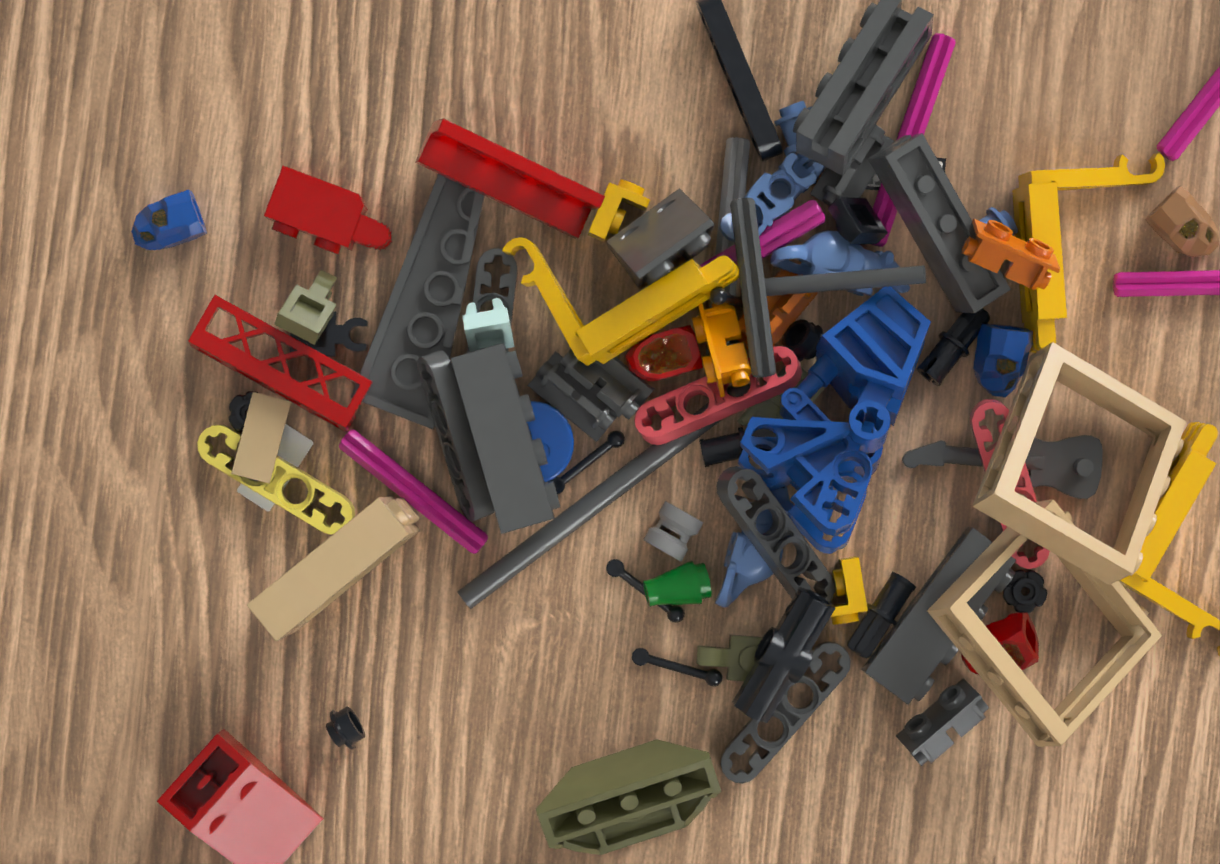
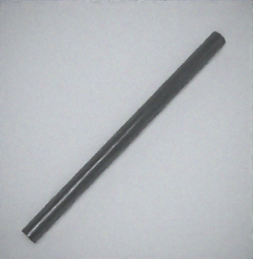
[457,383,750,609]

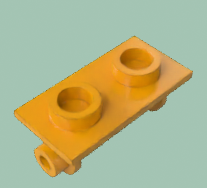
[692,302,752,397]

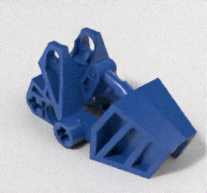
[738,286,931,554]

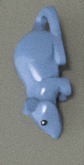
[719,153,825,242]
[770,230,910,296]
[715,486,794,608]

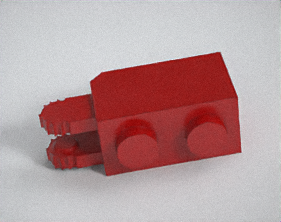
[264,166,393,255]

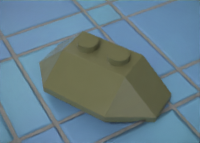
[536,739,721,855]

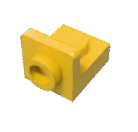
[588,179,650,242]
[831,556,868,625]

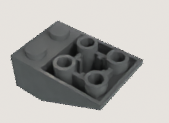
[607,188,714,288]

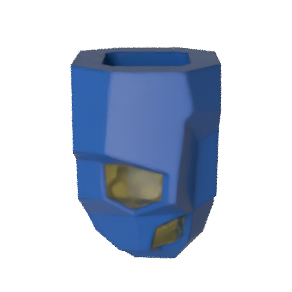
[131,190,207,250]
[973,324,1033,397]

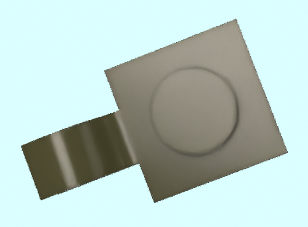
[274,270,337,345]
[696,635,763,681]

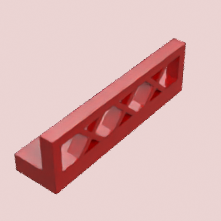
[415,118,605,239]
[188,295,373,433]

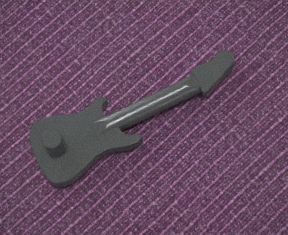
[902,435,1103,499]

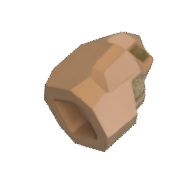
[1145,186,1219,257]

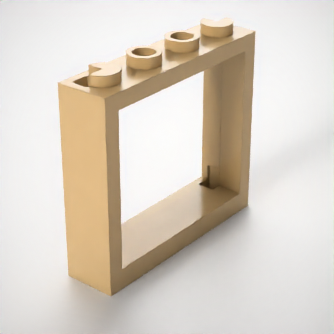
[973,342,1187,585]
[247,496,420,641]
[927,499,1162,747]

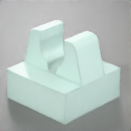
[462,298,515,352]

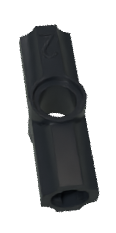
[732,587,835,723]

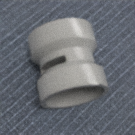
[643,501,703,562]

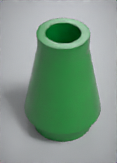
[643,561,712,607]

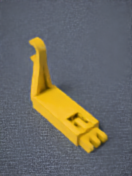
[1012,152,1165,353]
[502,237,739,366]
[1119,422,1220,656]

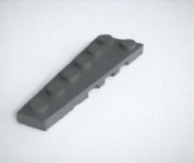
[351,174,485,430]

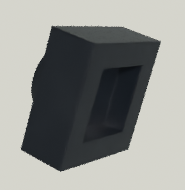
[828,197,888,244]

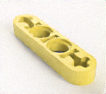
[197,425,355,535]

